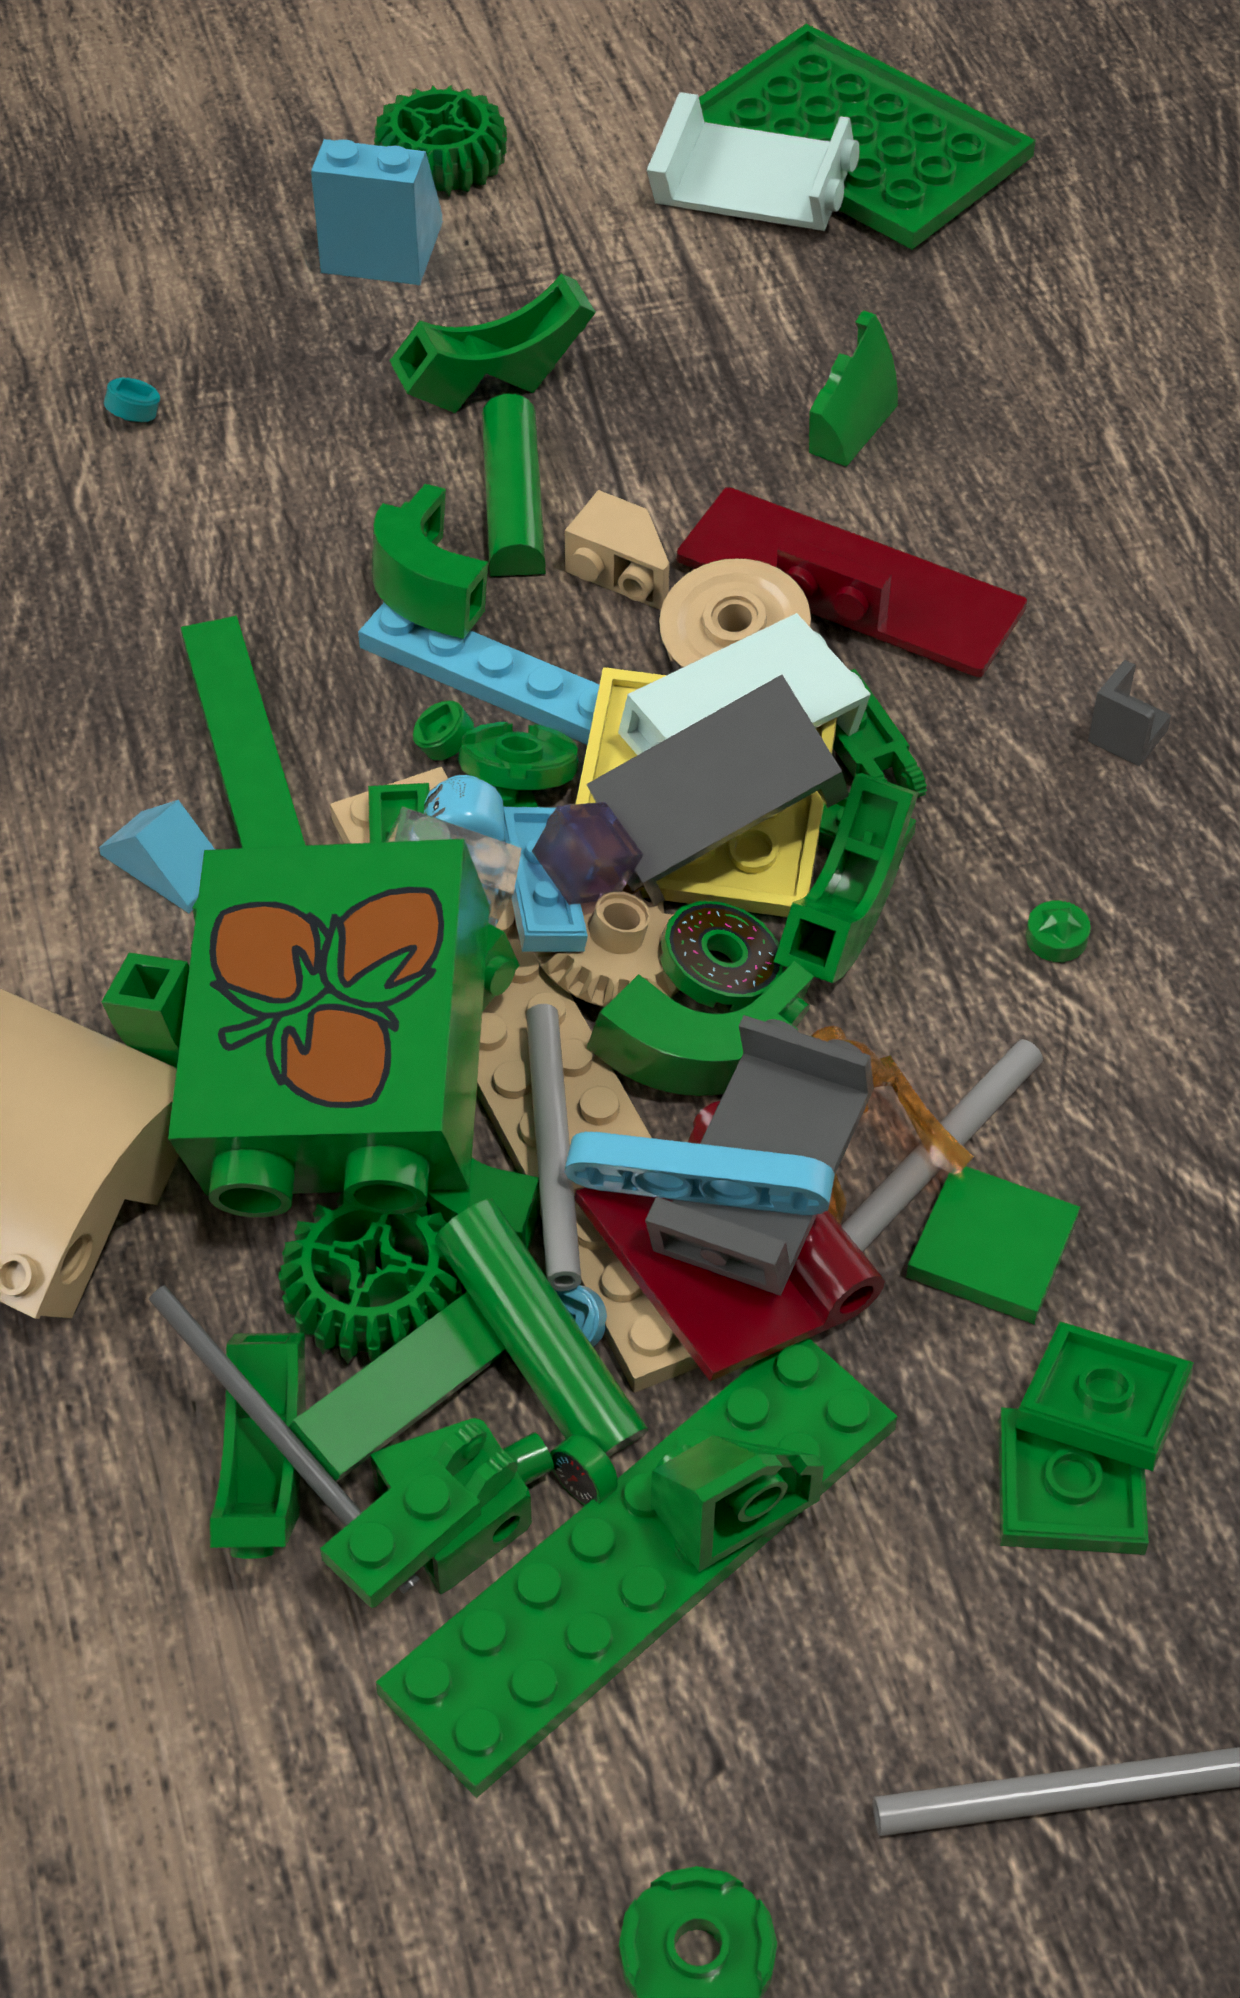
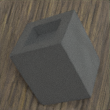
[1088,660,1171,767]

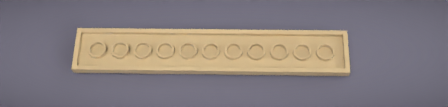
[330,767,699,1393]

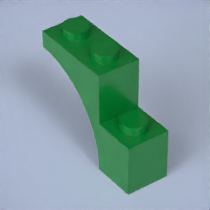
[389,273,596,414]
[210,1333,306,1559]

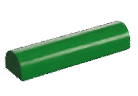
[482,394,546,576]
[434,1199,648,1458]

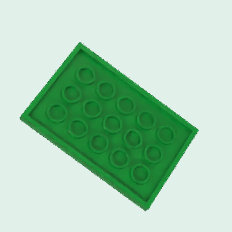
[699,23,1036,249]

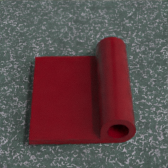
[574,1101,885,1382]

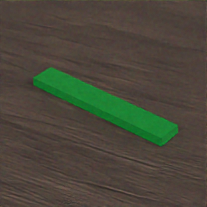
[181,615,306,848]

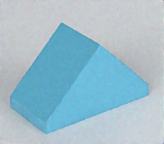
[99,800,215,913]

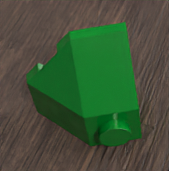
[651,1435,824,1572]

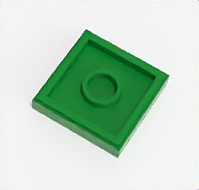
[906,1162,1080,1324]
[1015,1321,1194,1472]
[999,1407,1149,1555]

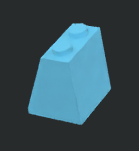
[311,139,443,285]

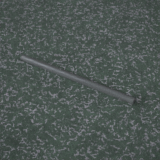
[149,1285,420,1594]

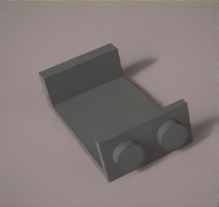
[586,674,849,906]
[645,1015,874,1296]

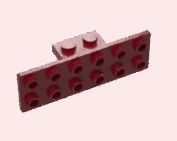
[676,487,1027,677]

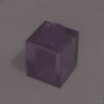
[532,802,643,905]

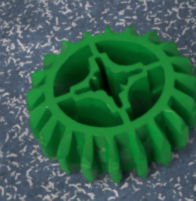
[374,85,507,196]
[279,1191,462,1364]

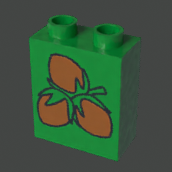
[168,839,490,1217]

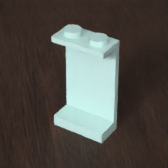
[647,92,859,231]
[618,613,871,755]

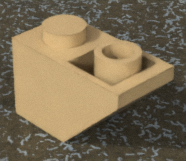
[565,490,669,610]

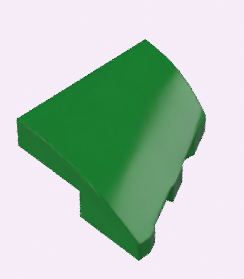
[809,310,898,467]

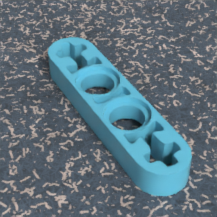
[564,1132,835,1215]

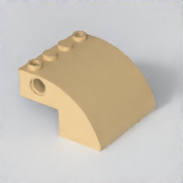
[0,988,179,1319]

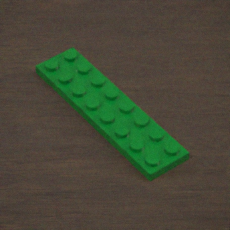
[376,1338,898,1799]

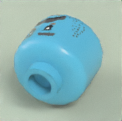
[424,775,505,866]

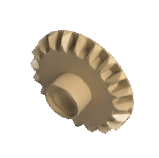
[659,559,811,668]
[534,880,679,1007]

